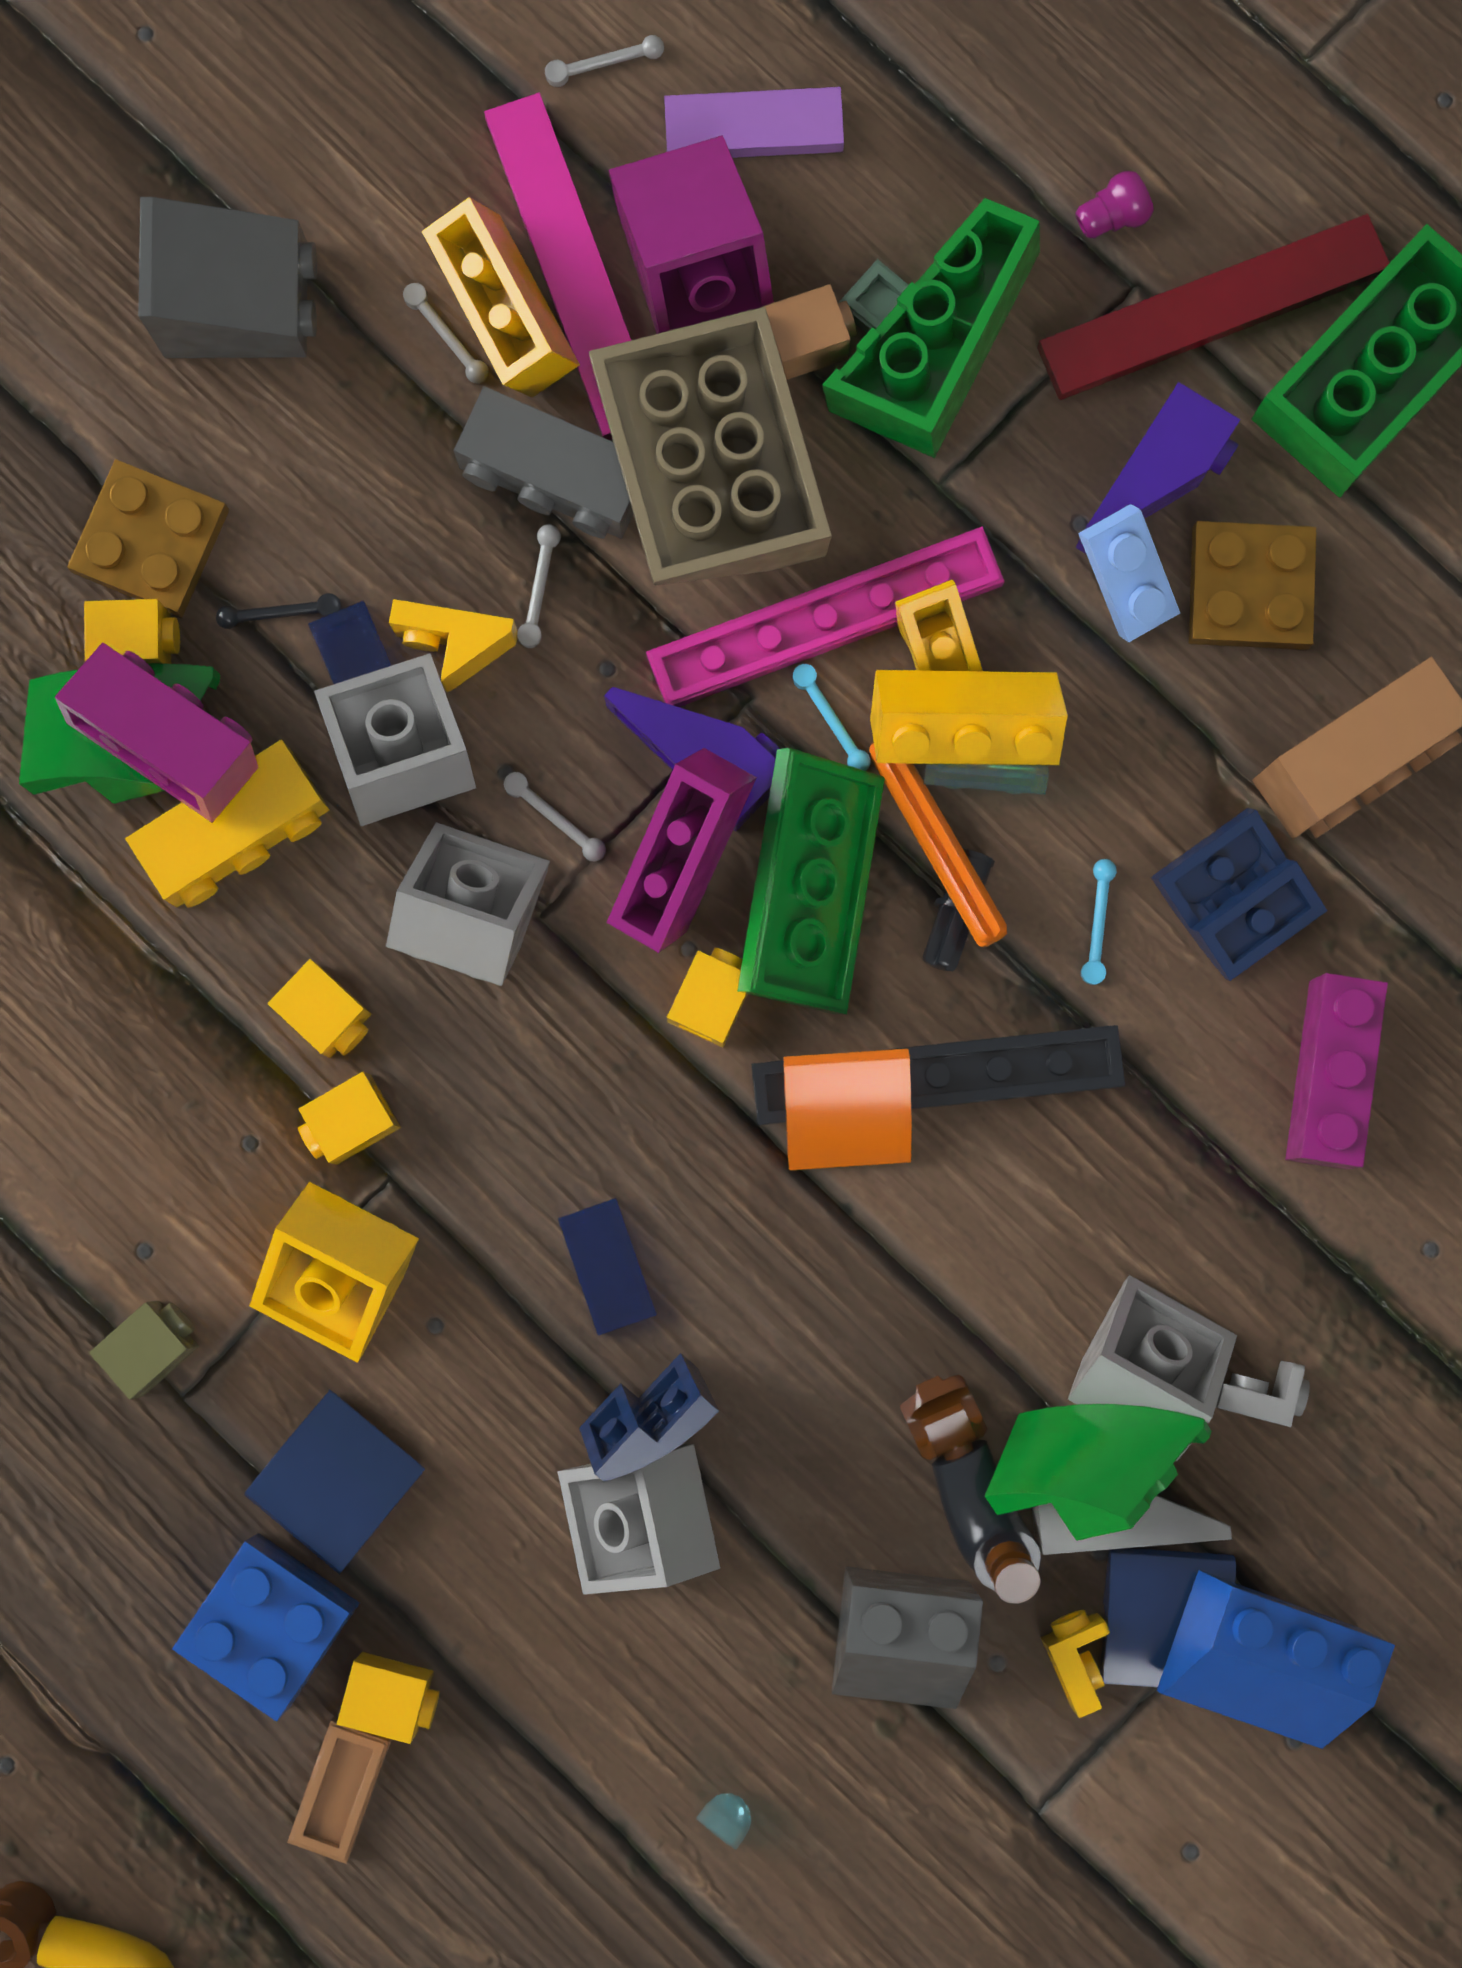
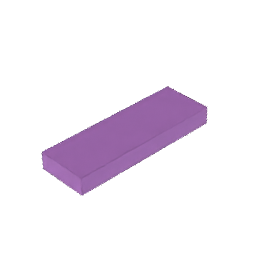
[664,87,844,158]

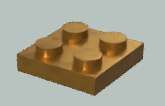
[67,459,229,618]
[1189,521,1316,650]

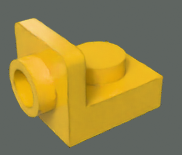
[1040,1610,1110,1718]

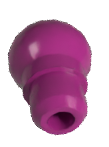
[1075,171,1154,239]

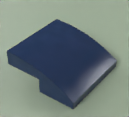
[1151,808,1328,981]
[579,1353,719,1482]
[244,1390,425,1575]
[1100,1548,1236,1687]

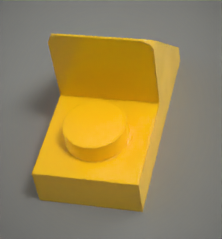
[895,579,983,671]
[389,599,518,692]

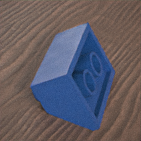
[1156,1570,1395,1749]

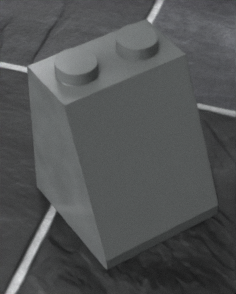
[138,197,317,358]
[832,1566,983,1709]

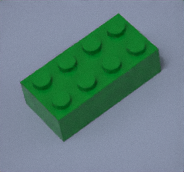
[1251,224,1462,498]

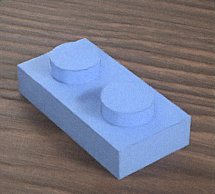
[1078,504,1180,642]

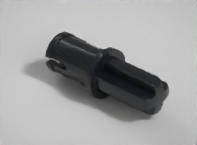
[923,849,995,972]

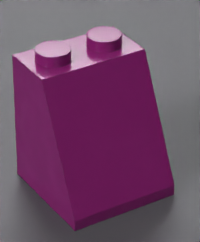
[609,135,774,334]

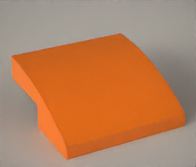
[783,1049,912,1170]

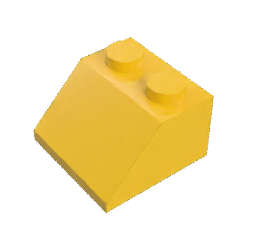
[249,1181,419,1363]

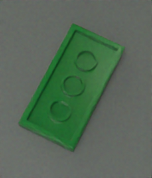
[737,748,885,1015]

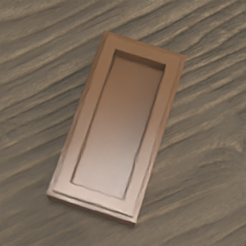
[287,1717,392,1864]

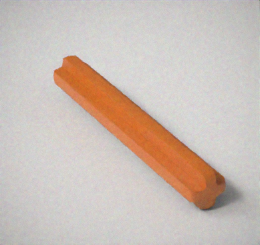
[869,743,1007,947]

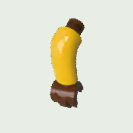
[0,1881,174,1968]

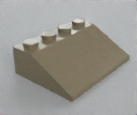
[589,307,832,586]

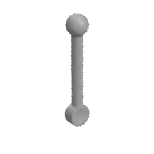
[545,35,664,87]
[403,283,489,384]
[517,525,561,648]
[504,772,606,862]

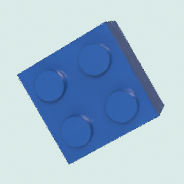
[172,1533,360,1722]

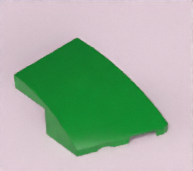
[19,663,220,804]
[985,1404,1212,1541]

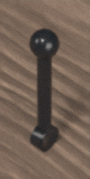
[216,593,342,629]

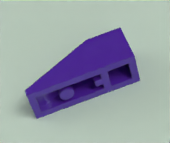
[1075,382,1240,554]
[604,687,780,831]

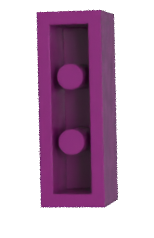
[55,642,258,823]
[606,748,757,953]
[1285,973,1388,1170]

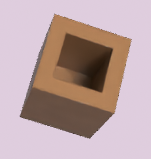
[763,284,857,380]

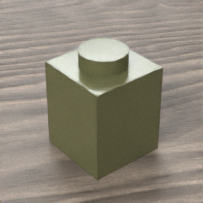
[89,1301,199,1400]

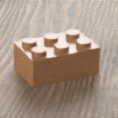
[1252,656,1462,839]

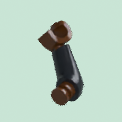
[900,1375,1041,1604]

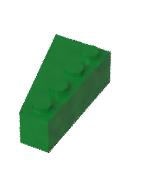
[822,198,1040,458]

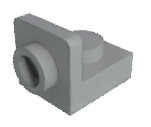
[1216,1361,1310,1427]

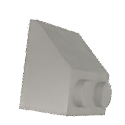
[314,653,476,826]
[386,822,550,986]
[1068,1275,1237,1461]
[558,1444,720,1595]

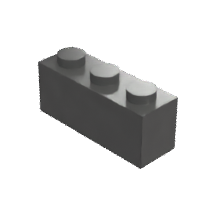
[453,386,633,539]

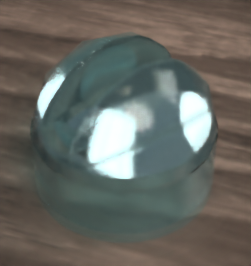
[696,1793,751,1850]

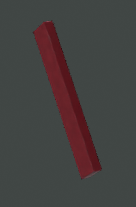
[1037,213,1390,401]

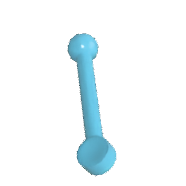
[793,664,871,771]
[1081,859,1117,985]

